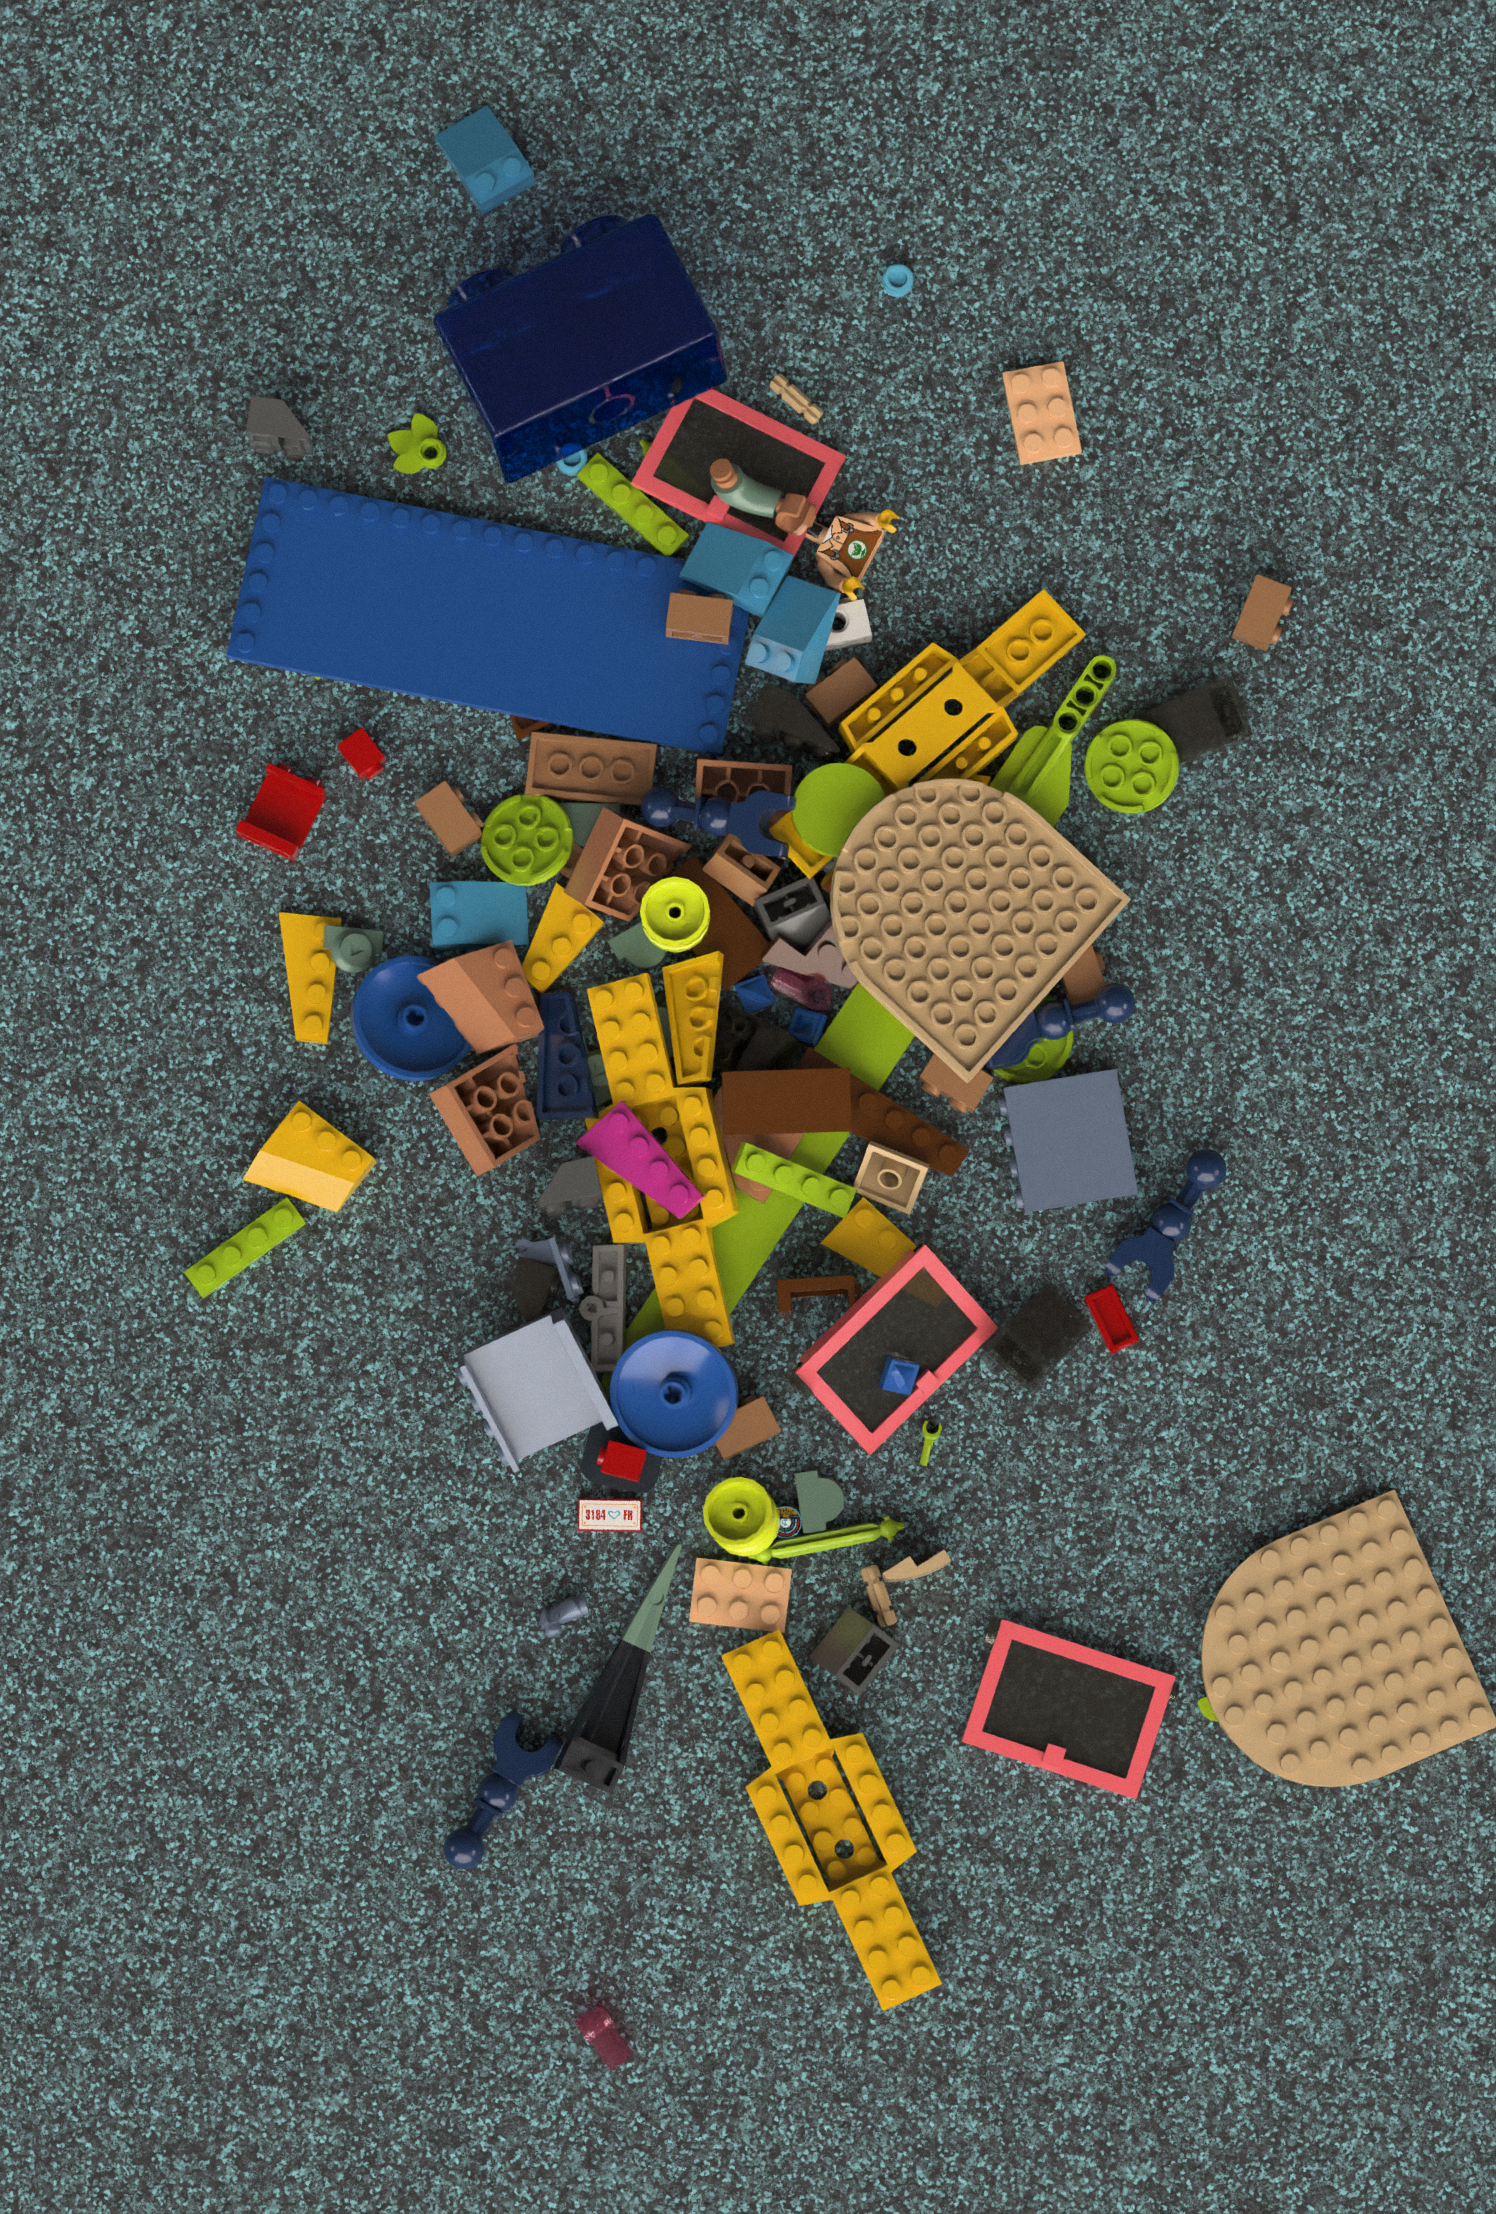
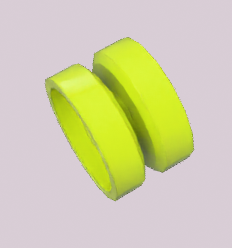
[640,877,710,953]
[703,1477,780,1557]

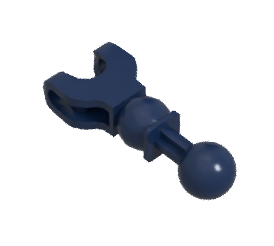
[640,787,797,858]
[985,983,1135,1070]
[1105,1149,1227,1304]
[443,1710,563,1870]

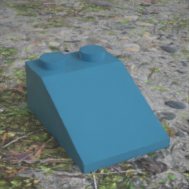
[434,105,535,215]
[679,522,794,619]
[745,575,841,684]
[429,881,529,951]

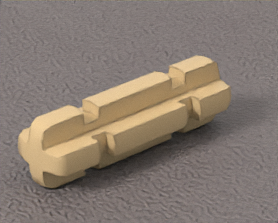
[770,373,823,424]
[860,1565,897,1628]

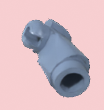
[540,1595,590,1637]

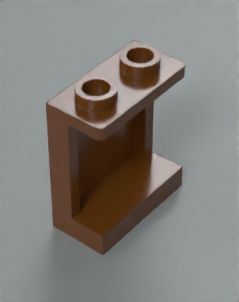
[777,1275,861,1318]

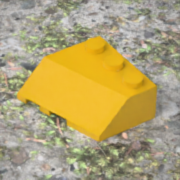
[243,1101,377,1213]

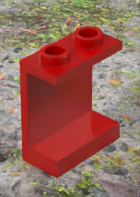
[235,762,327,862]

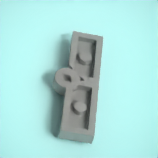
[579,1245,626,1373]

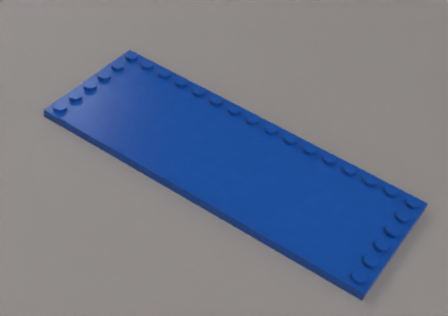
[226,477,750,757]

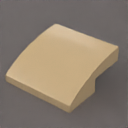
[881,1550,951,1582]

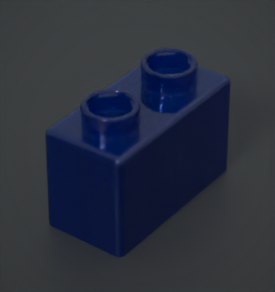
[433,213,728,483]

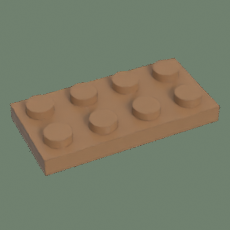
[525,732,657,807]

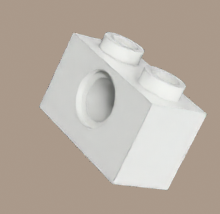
[825,597,872,652]

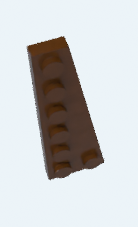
[795,1047,969,1178]

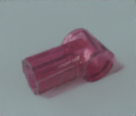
[769,967,832,1013]
[573,2002,634,2071]

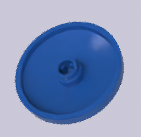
[350,956,471,1081]
[610,1329,738,1458]

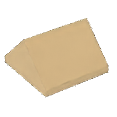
[853,1141,930,1215]

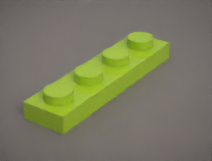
[577,453,689,557]
[731,1142,857,1219]
[184,1197,306,1299]

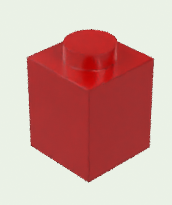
[337,727,386,781]
[597,1440,647,1483]

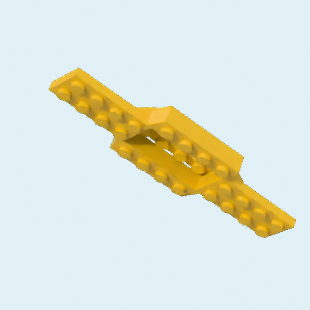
[769,589,1086,879]
[585,973,740,1347]
[721,1629,942,2011]

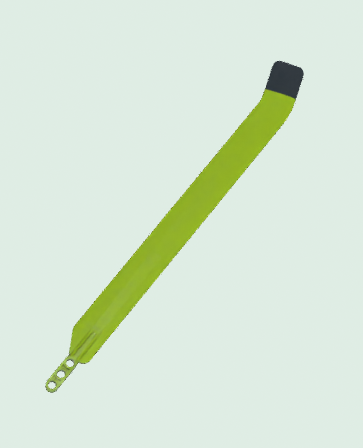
[582,655,1116,1493]

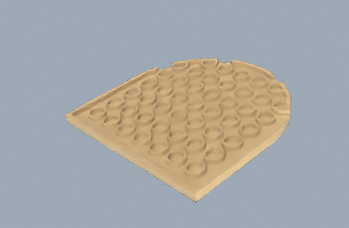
[830,778,1131,1083]
[1201,1489,1496,1787]

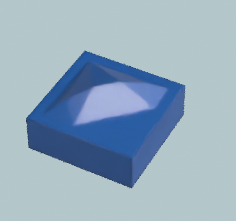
[735,974,776,1016]
[786,1007,827,1046]
[878,1356,920,1395]

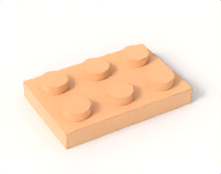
[1002,361,1082,465]
[689,1558,792,1633]

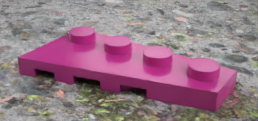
[575,1101,705,1218]

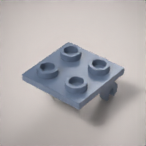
[515,1237,584,1304]

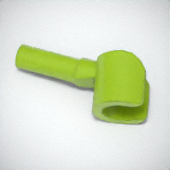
[919,1420,942,1466]

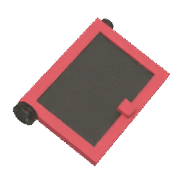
[631,374,849,559]
[784,1242,999,1455]
[962,1616,1180,1799]

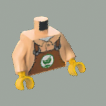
[805,509,900,601]

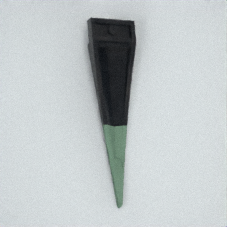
[554,1542,682,1795]

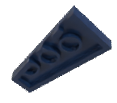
[536,992,599,1120]

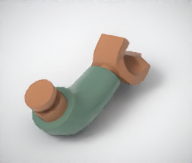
[710,459,817,536]

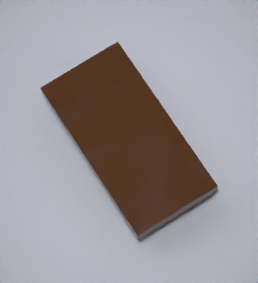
[666,854,769,992]
[721,1067,852,1136]

